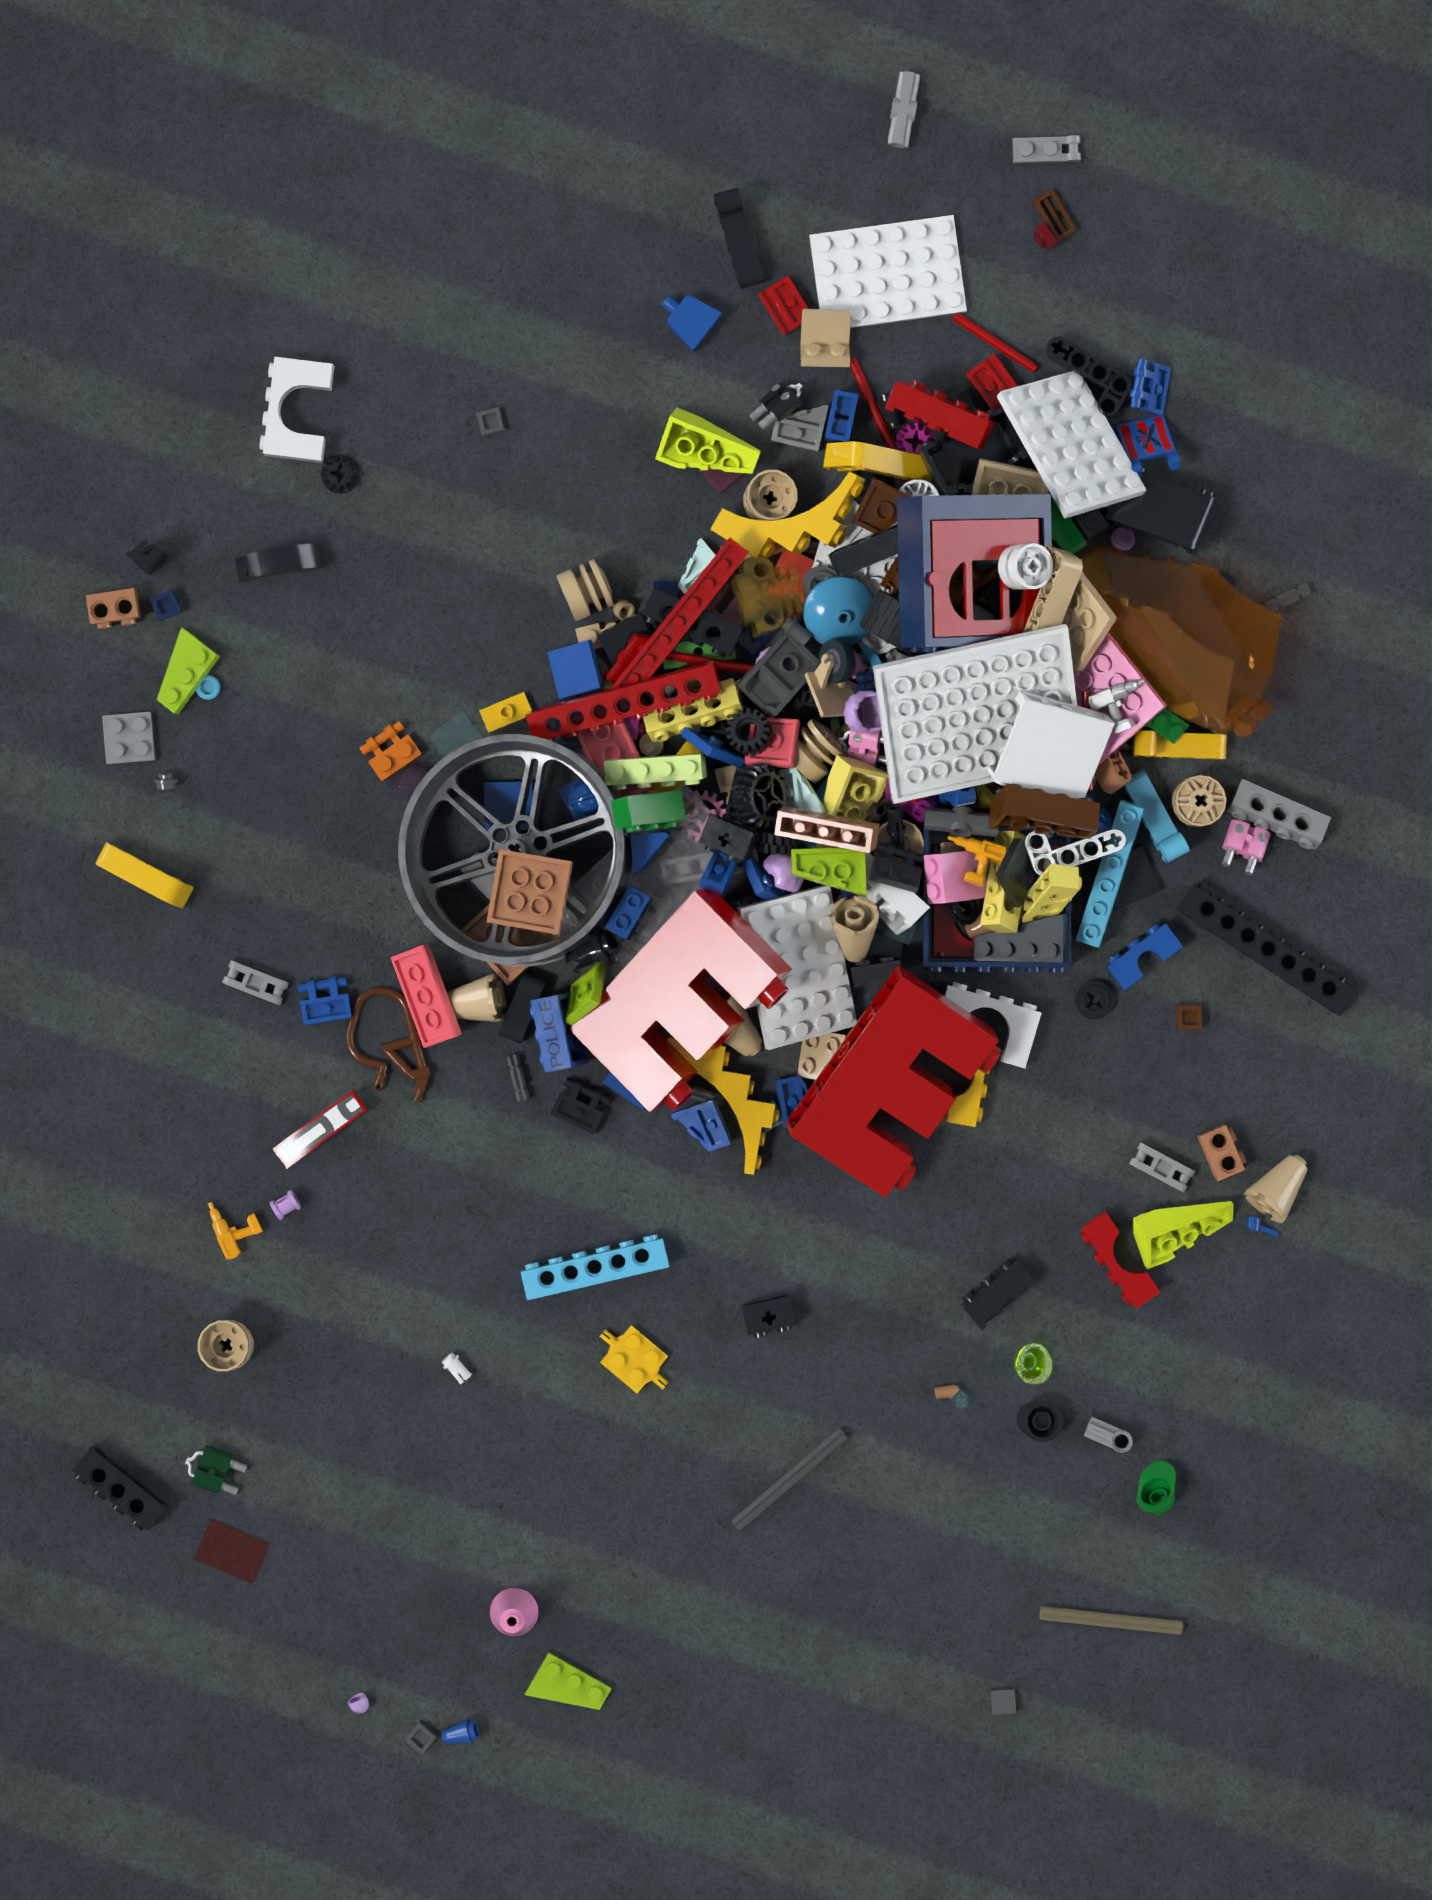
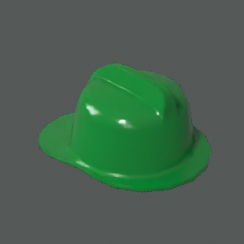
[1137,1460,1176,1517]

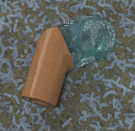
[934,1384,969,1409]

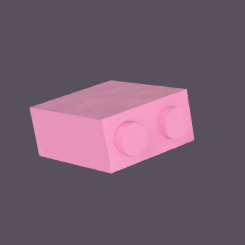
[924,850,987,904]

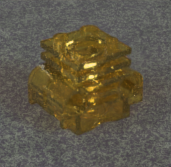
[731,558,805,638]

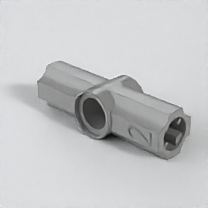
[887,71,920,148]

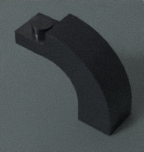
[235,543,324,582]

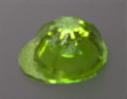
[1013,1343,1052,1384]

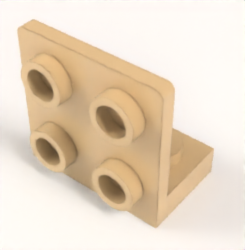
[800,309,851,367]
[797,1033,847,1080]

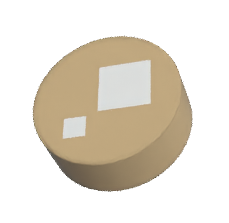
[639,733,663,757]

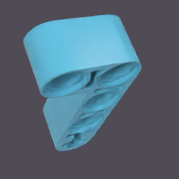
[1123,769,1190,863]

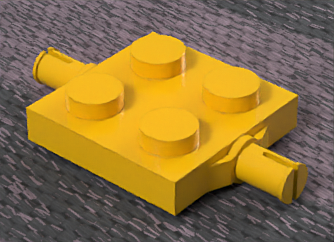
[599,1325,668,1393]

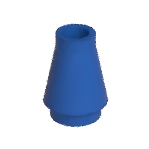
[441,1719,479,1745]

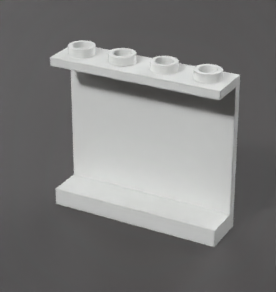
[988,690,1115,799]

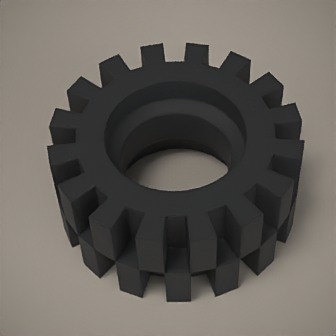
[790,684,832,724]
[726,708,773,756]
[755,825,800,855]

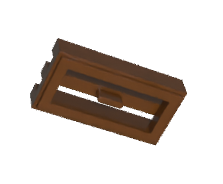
[1032,188,1077,243]

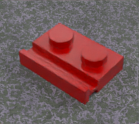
[758,276,809,337]
[965,354,1018,409]

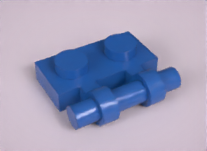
[1129,359,1171,416]
[298,976,352,1025]

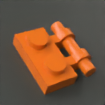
[359,721,423,782]

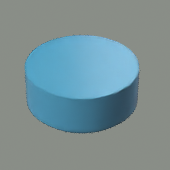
[196,675,220,700]

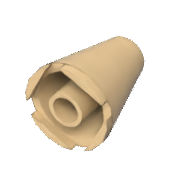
[830,896,879,962]
[447,974,506,1022]
[720,991,763,1056]
[1244,1155,1308,1223]

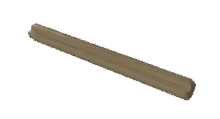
[1039,1606,1183,1635]

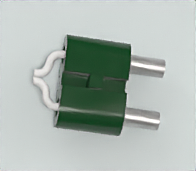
[185,1445,247,1495]

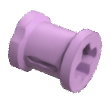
[270,1190,302,1220]

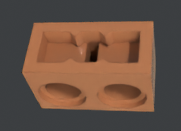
[86,588,141,629]
[1197,1124,1246,1181]

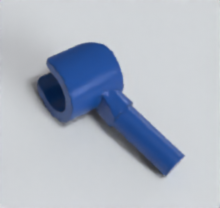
[1246,1216,1279,1237]

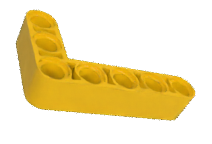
[823,441,934,486]

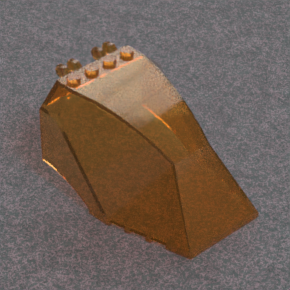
[1081,544,1283,737]

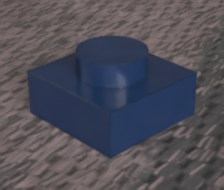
[150,589,182,622]

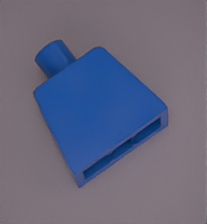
[661,294,722,352]

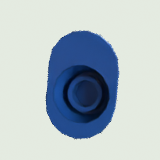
[558,779,598,821]

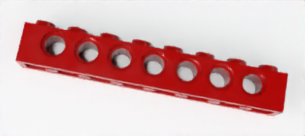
[525,660,723,742]

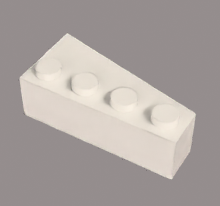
[859,852,930,935]

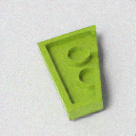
[157,627,220,715]
[791,848,867,897]
[525,1652,612,1710]

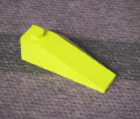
[655,407,761,474]
[1133,1201,1233,1269]

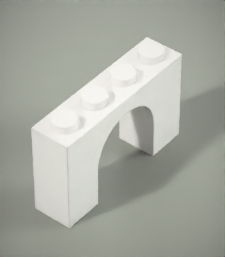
[260,357,334,463]
[944,982,1041,1068]

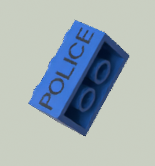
[530,992,590,1072]

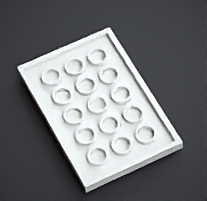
[809,215,967,328]
[997,371,1146,519]
[737,885,857,1050]

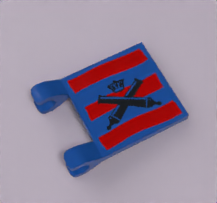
[1116,415,1180,478]

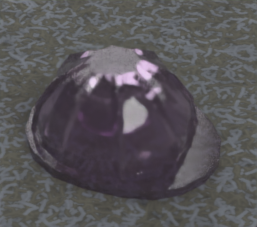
[390,761,432,801]

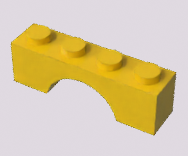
[946,1070,990,1127]

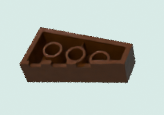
[988,784,1100,839]

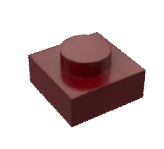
[1034,222,1058,251]

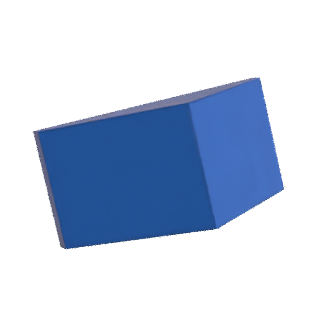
[630,832,672,874]

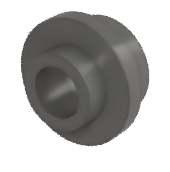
[154,772,178,790]

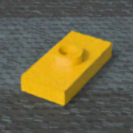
[479,692,532,733]

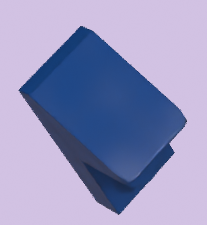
[699,851,737,894]

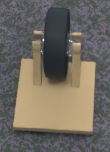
[805,639,856,717]

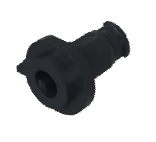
[564,928,619,975]

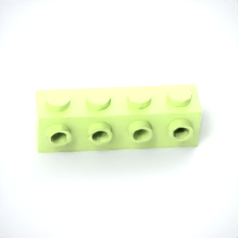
[604,753,707,790]

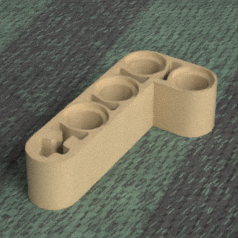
[1023,546,1083,633]

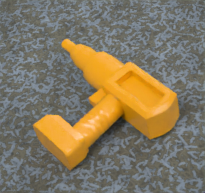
[948,835,1007,887]
[208,1202,263,1259]

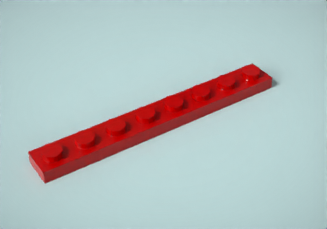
[611,537,749,705]

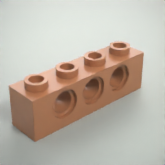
[774,806,880,853]

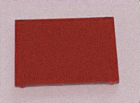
[194,1519,269,1584]

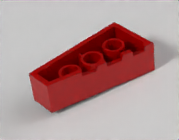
[885,379,995,449]

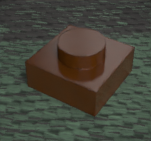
[1176,1005,1202,1030]

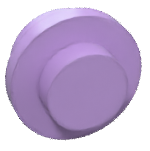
[1111,527,1135,551]

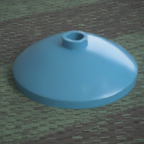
[803,576,874,645]

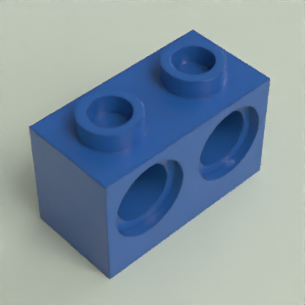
[824,390,859,443]
[605,885,654,940]

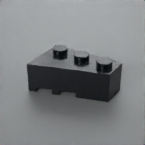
[960,1258,1036,1330]

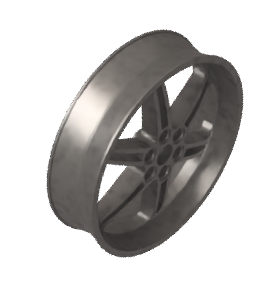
[398,734,634,966]

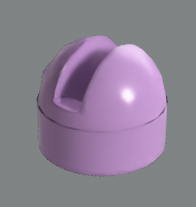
[347,1693,369,1714]

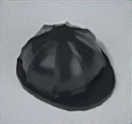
[1016,1401,1063,1442]

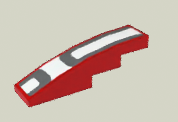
[273,1090,368,1168]

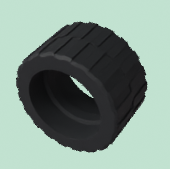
[860,589,936,657]

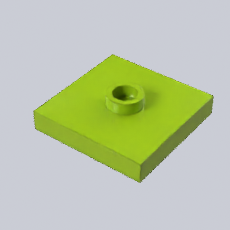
[565,963,607,1026]

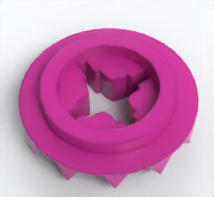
[896,423,934,455]

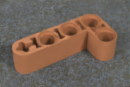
[1094,749,1131,794]

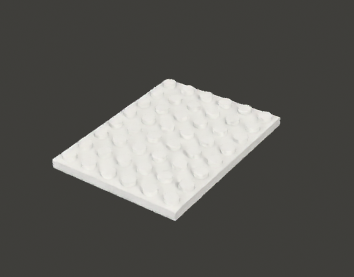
[873,624,1077,804]

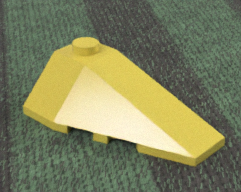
[815,755,888,848]

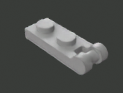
[1012,135,1081,164]

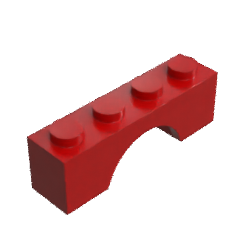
[1079,1211,1161,1309]

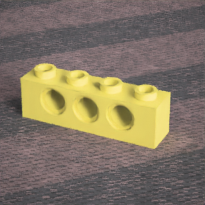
[643,678,745,742]
[980,831,1033,933]
[1018,864,1082,925]

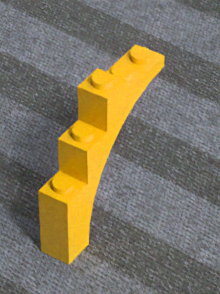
[711,471,865,561]
[668,1037,779,1175]

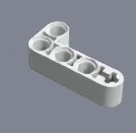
[1025,829,1126,876]

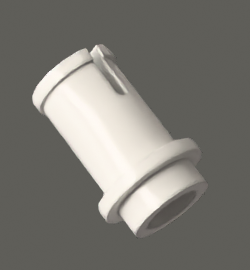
[442,1352,472,1384]

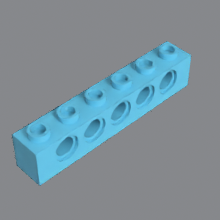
[1076,800,1145,948]
[521,1234,669,1300]

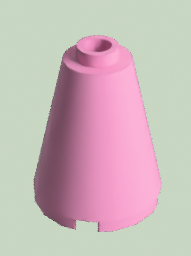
[490,1588,538,1636]

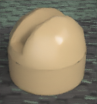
[613,599,635,621]

